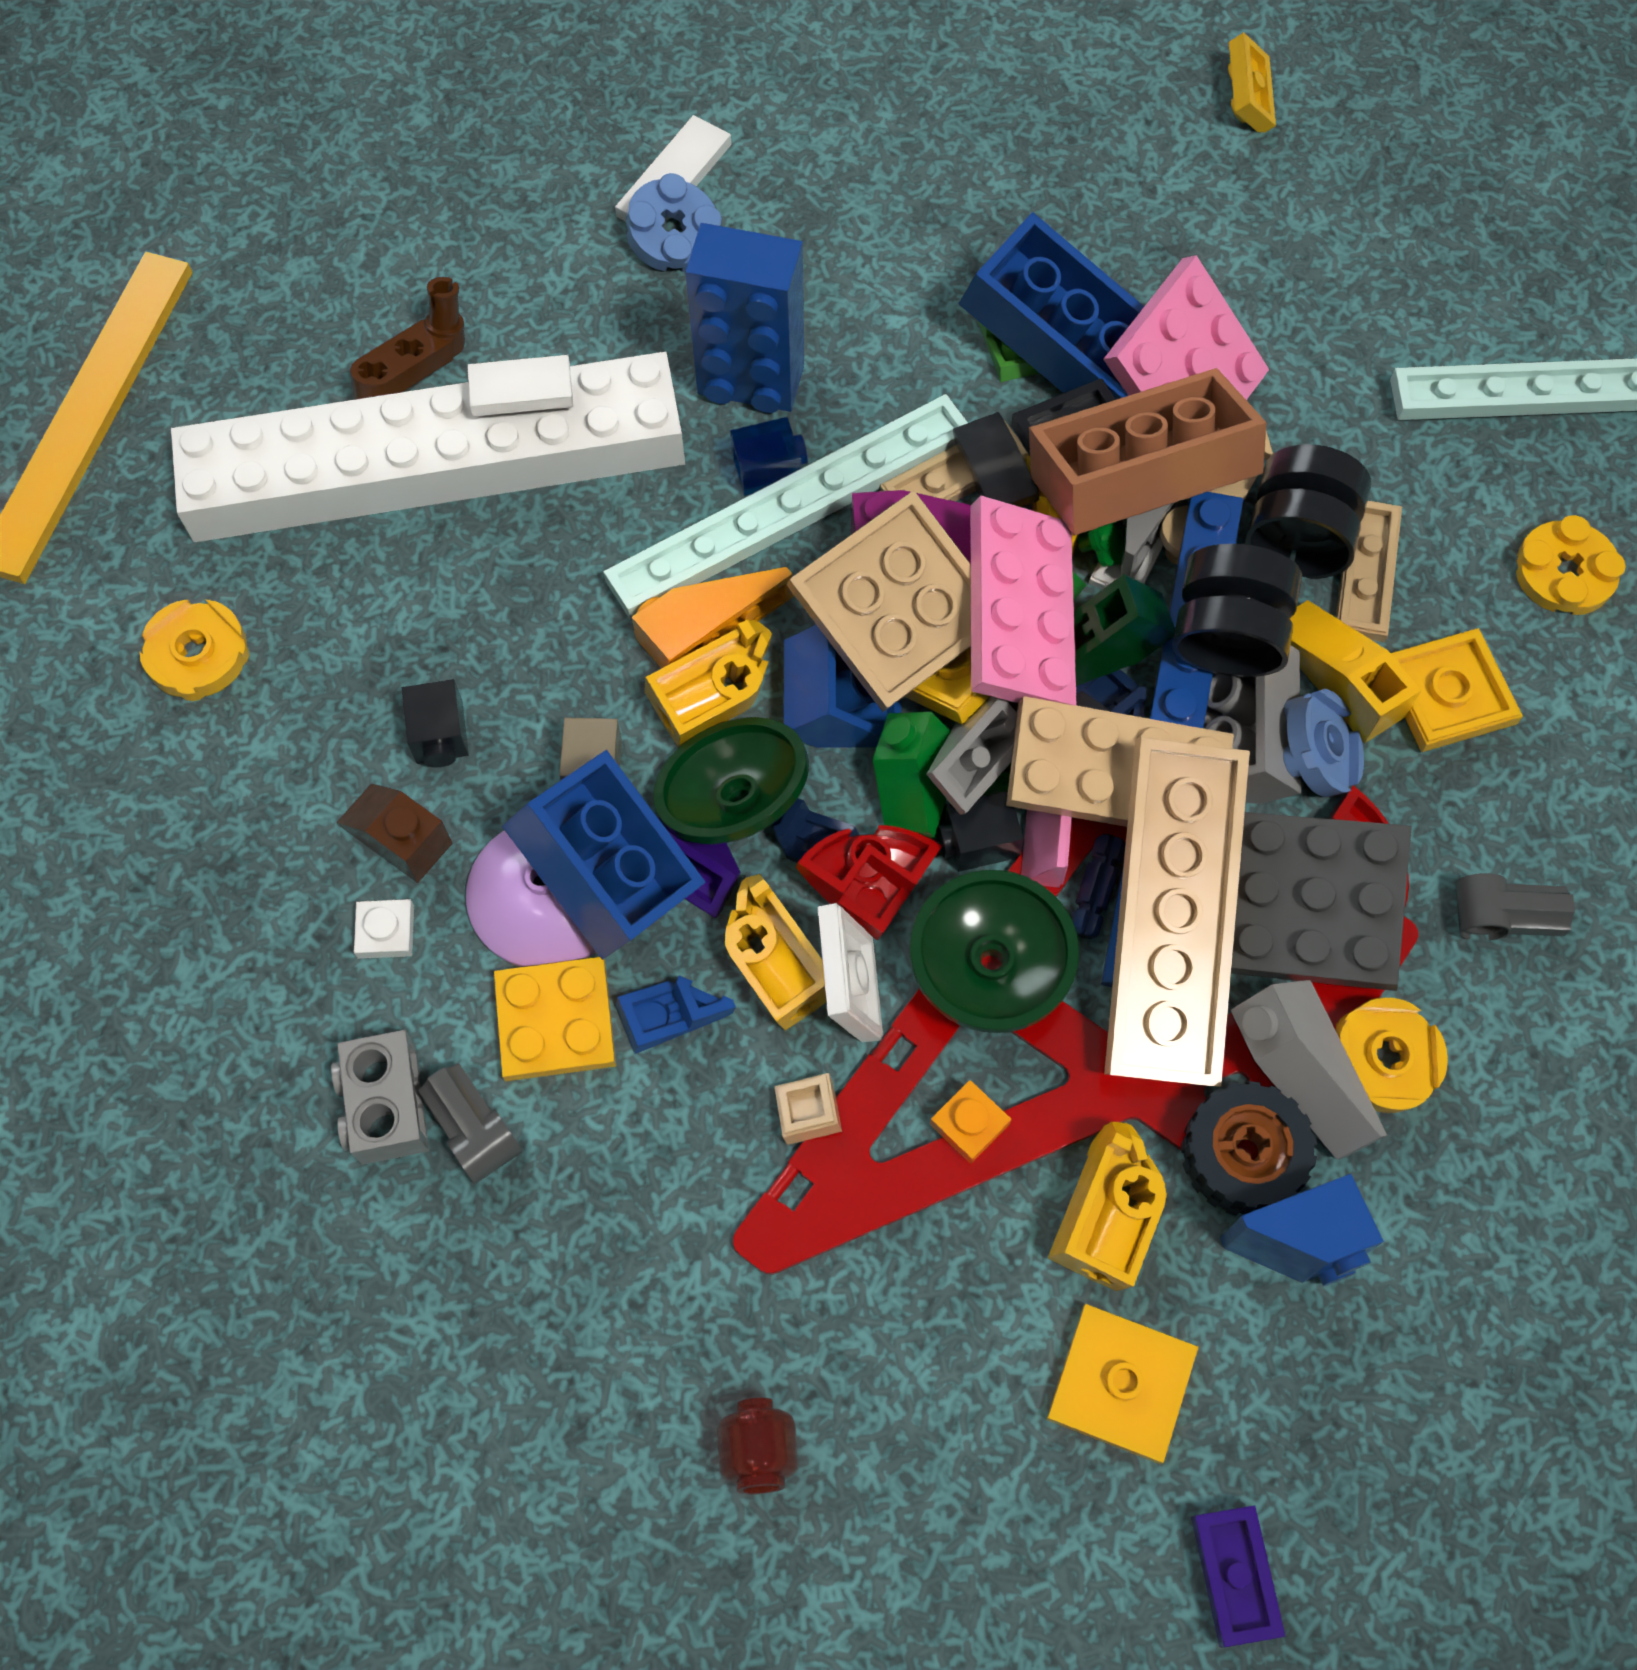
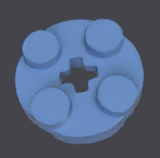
[625,173,722,272]
[1283,689,1364,797]

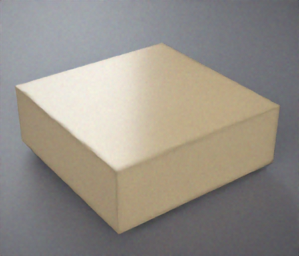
[774,1073,842,1145]

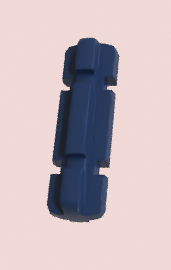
[1071,834,1126,939]

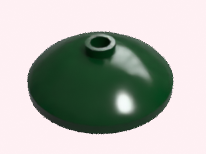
[653,717,809,844]
[910,870,1079,1033]

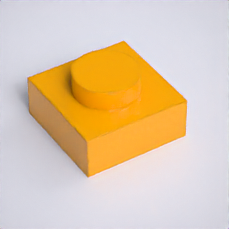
[930,1080,1012,1164]

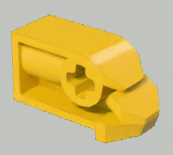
[645,619,772,748]
[725,874,827,1030]
[1047,1122,1167,1291]

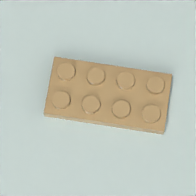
[1006,696,1234,827]

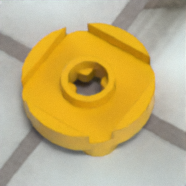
[1516,515,1626,615]
[140,599,249,701]
[1335,998,1448,1113]

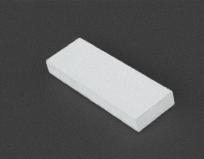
[615,115,732,224]

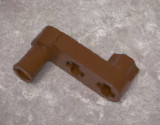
[350,277,465,400]

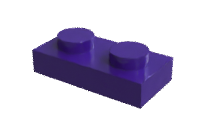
[1191,1505,1286,1648]

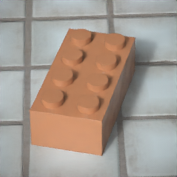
[1029,368,1267,535]

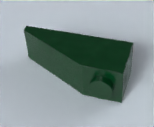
[1074,574,1175,686]

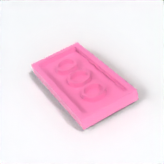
[970,496,1076,705]

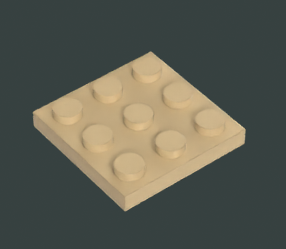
[786,490,971,712]

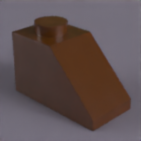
[336,784,453,883]

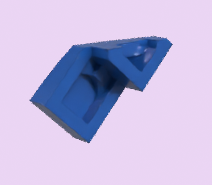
[615,975,736,1054]

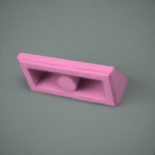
[1021,809,1072,888]

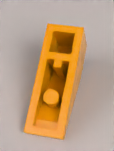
[632,567,793,669]

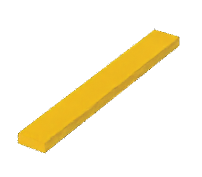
[0,251,193,584]

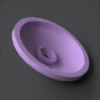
[466,830,596,967]

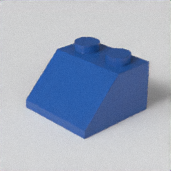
[784,625,901,748]
[1220,1174,1384,1287]

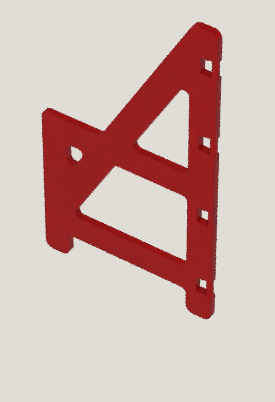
[733,817,1419,1275]

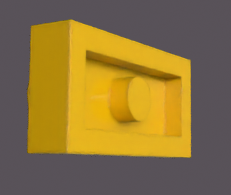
[1228,32,1276,132]

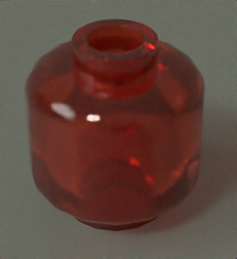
[717,1398,799,1495]

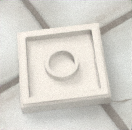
[818,903,883,1042]

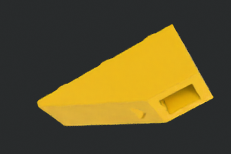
[1290,600,1422,744]

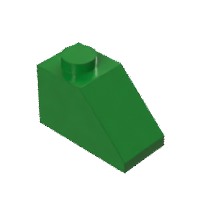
[873,712,951,838]

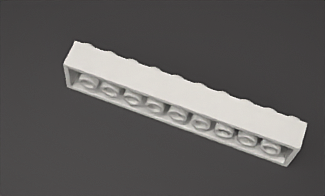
[171,352,685,542]

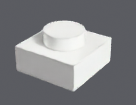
[354,899,414,959]

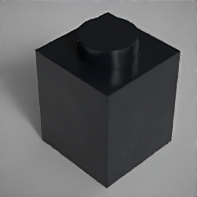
[401,679,469,767]
[937,791,1024,872]

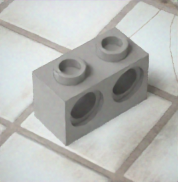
[331,1030,429,1165]

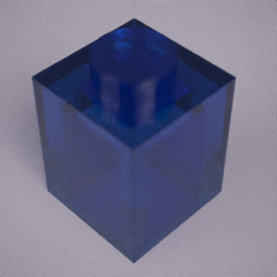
[730,417,808,496]

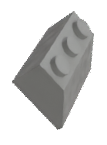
[1203,645,1301,804]

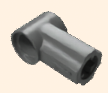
[1456,873,1575,940]
[418,1063,523,1185]

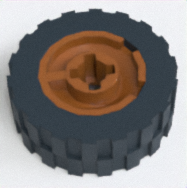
[1181,1081,1317,1216]

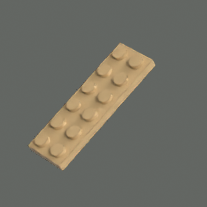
[1104,737,1250,1087]

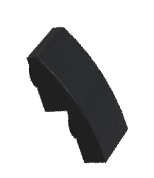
[953,412,1039,507]

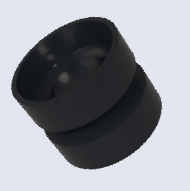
[1246,444,1371,579]
[1172,544,1302,677]

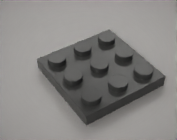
[1231,812,1412,991]

